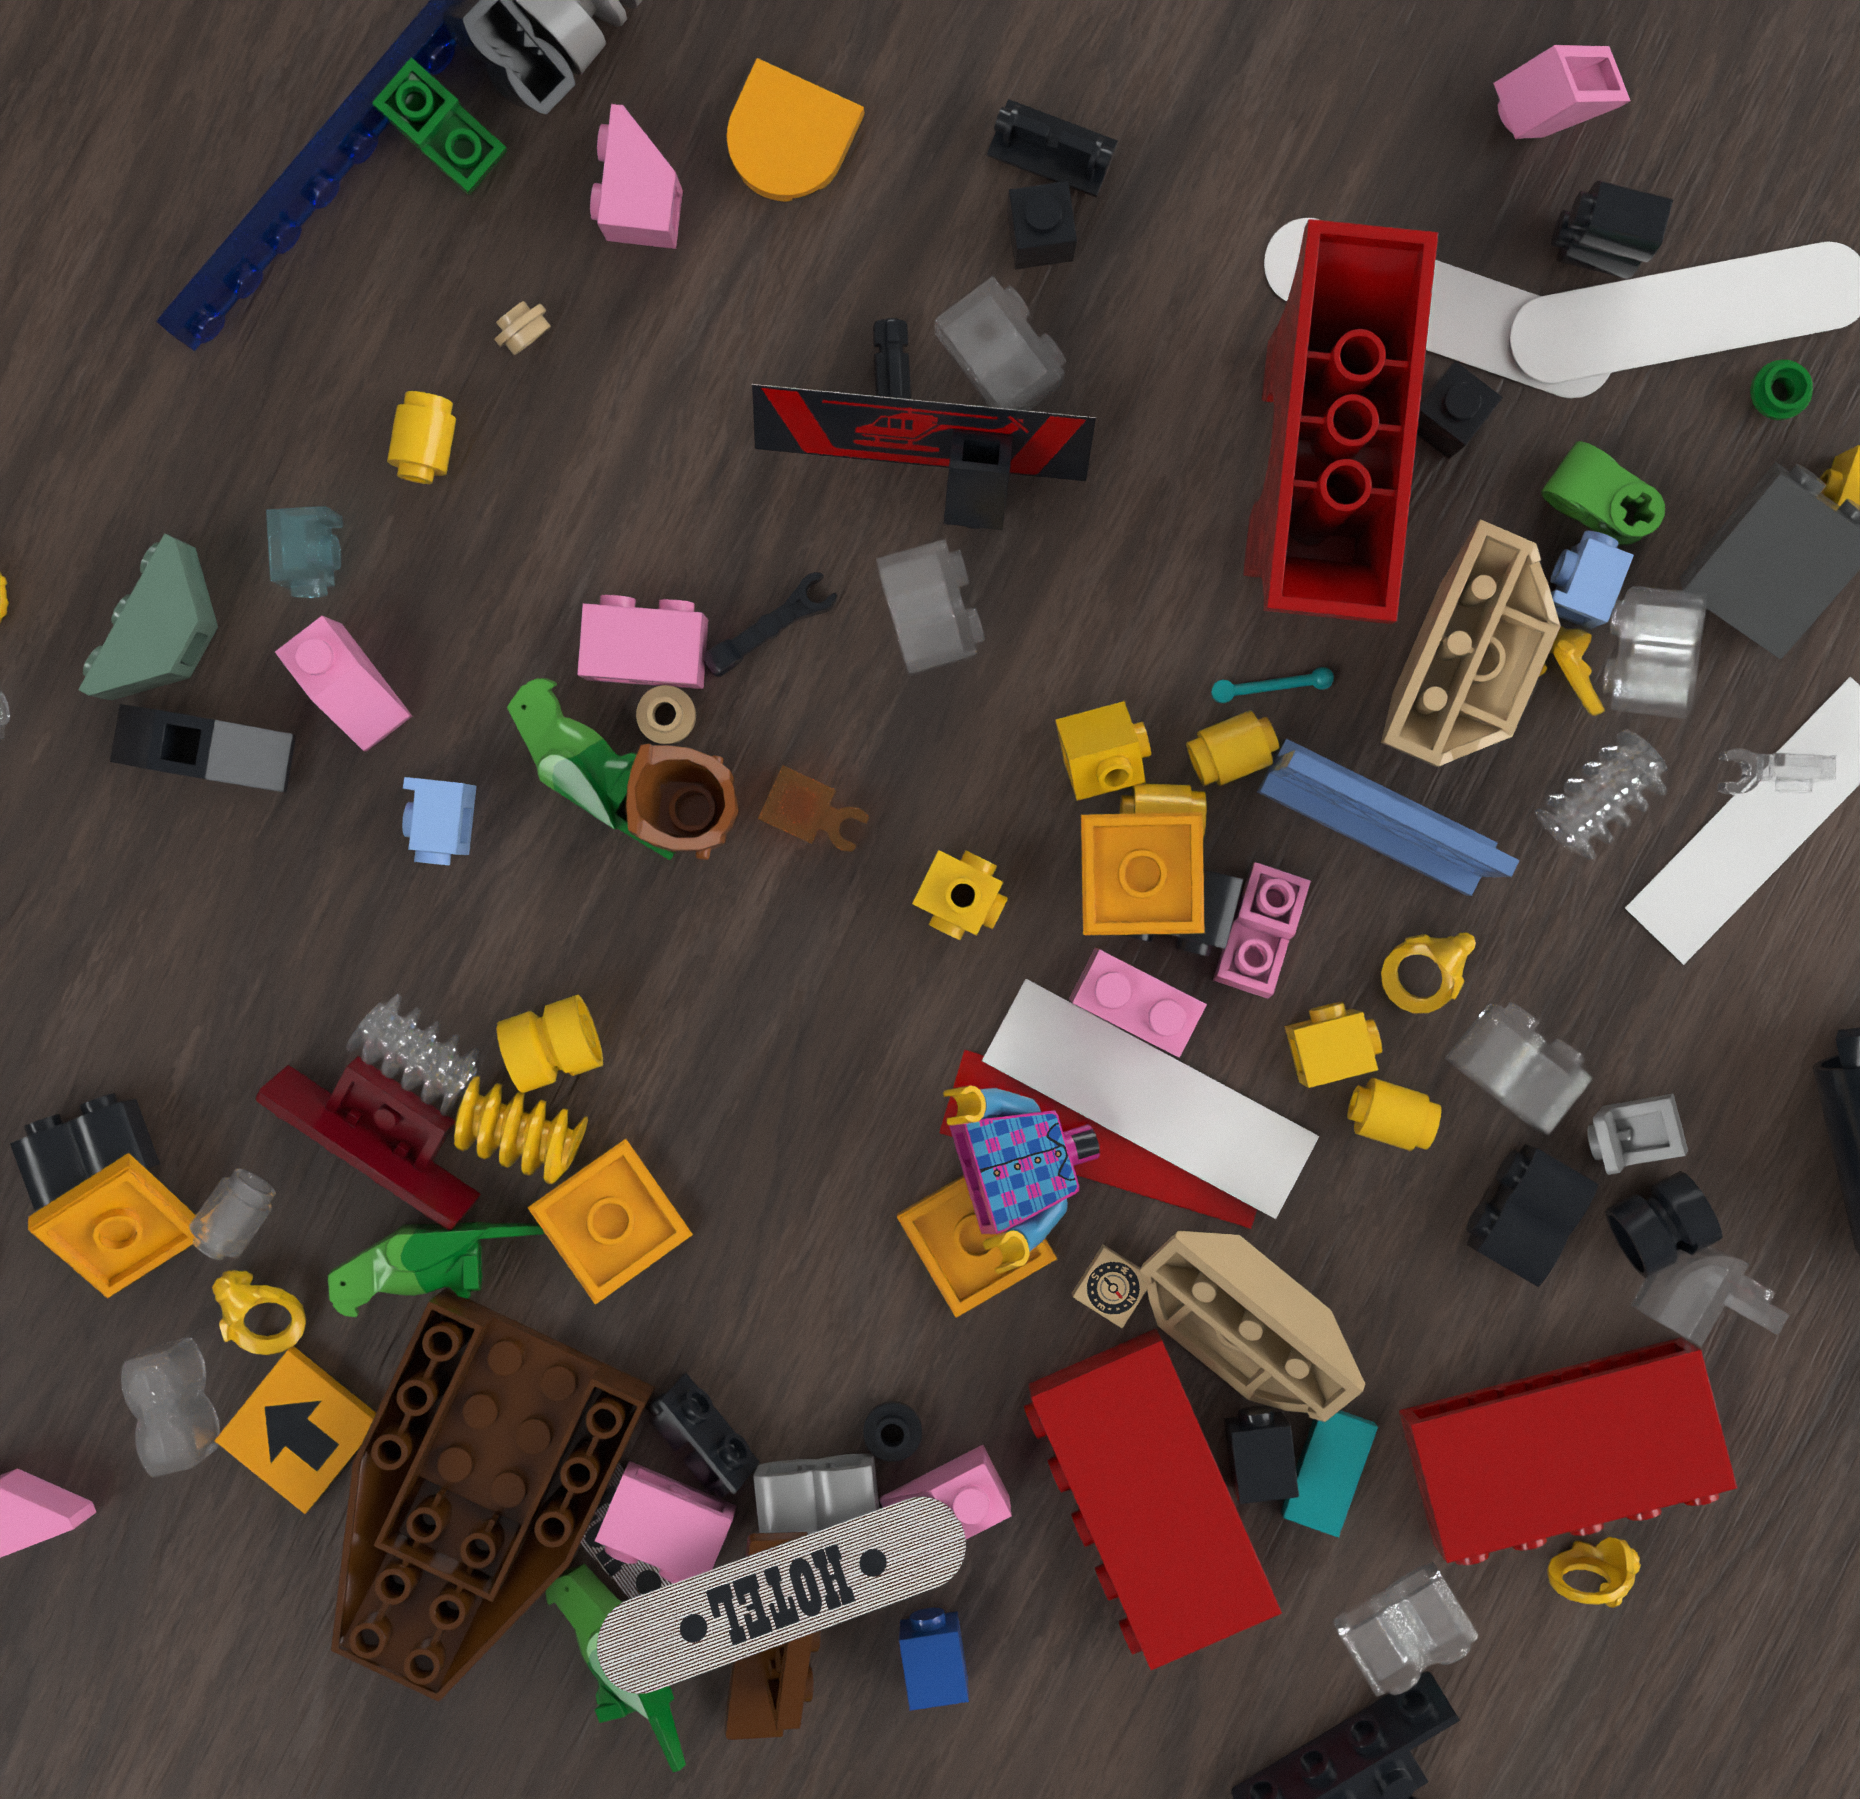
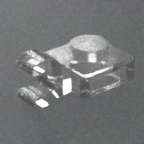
[1718,748,1837,795]

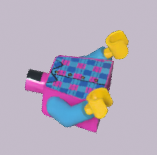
[943,1086,1100,1274]

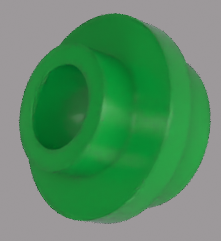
[1750,359,1813,420]

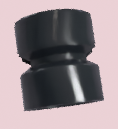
[1605,1171,1723,1278]

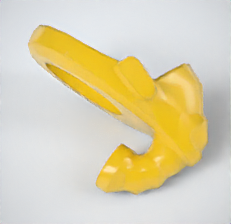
[1539,626,1605,716]
[1381,932,1476,1014]
[212,1270,306,1355]
[1547,1537,1641,1608]

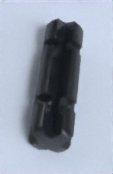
[873,318,911,399]

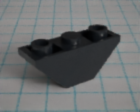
[110,704,296,792]

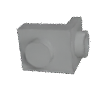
[1588,1094,1688,1175]

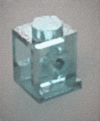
[266,506,343,598]

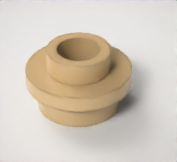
[494,301,551,355]
[636,685,696,745]

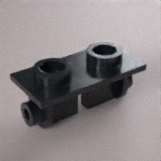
[987,99,1118,198]
[646,1373,760,1499]

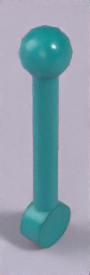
[1211,667,1334,704]

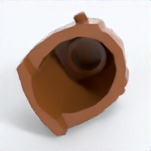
[626,744,738,860]

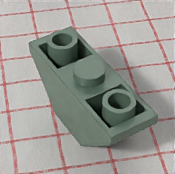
[78,533,218,701]

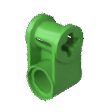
[1541,441,1665,546]

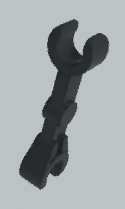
[704,572,837,677]

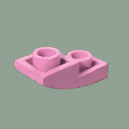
[1213,862,1311,999]

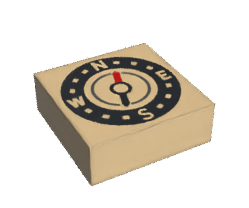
[1072,1245,1147,1328]

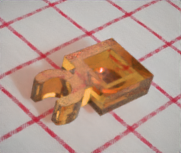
[758,765,870,852]

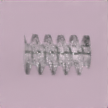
[1534,729,1668,860]
[346,994,481,1117]

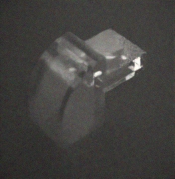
[1631,1247,1789,1347]

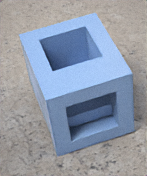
[1551,531,1634,629]
[402,777,476,865]

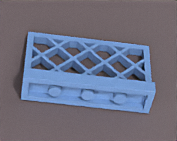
[1257,739,1520,896]

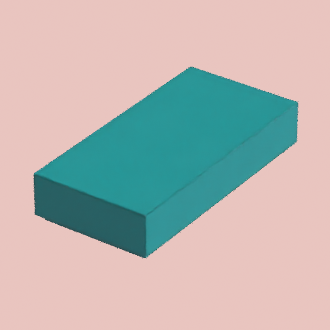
[1280,1410,1378,1538]

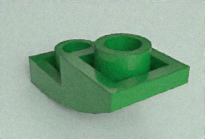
[372,57,507,195]

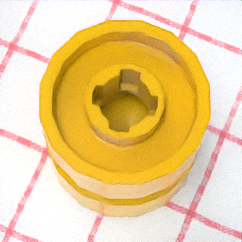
[496,994,603,1093]

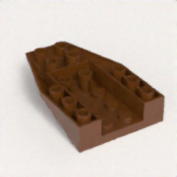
[331,1288,655,1702]

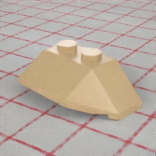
[1381,519,1561,767]
[1140,1231,1365,1422]

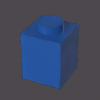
[899,1608,969,1711]

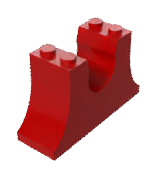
[1243,219,1438,624]

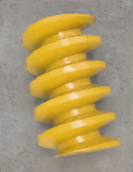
[454,1075,588,1184]

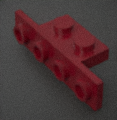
[255,1056,481,1230]

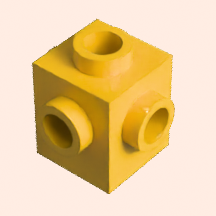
[912,850,1008,940]

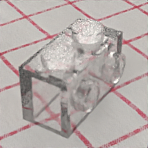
[935,276,1066,411]

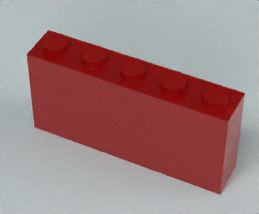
[1024,1328,1282,1670]
[1399,1337,1738,1565]

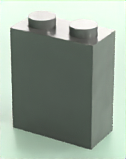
[1680,462,1860,659]

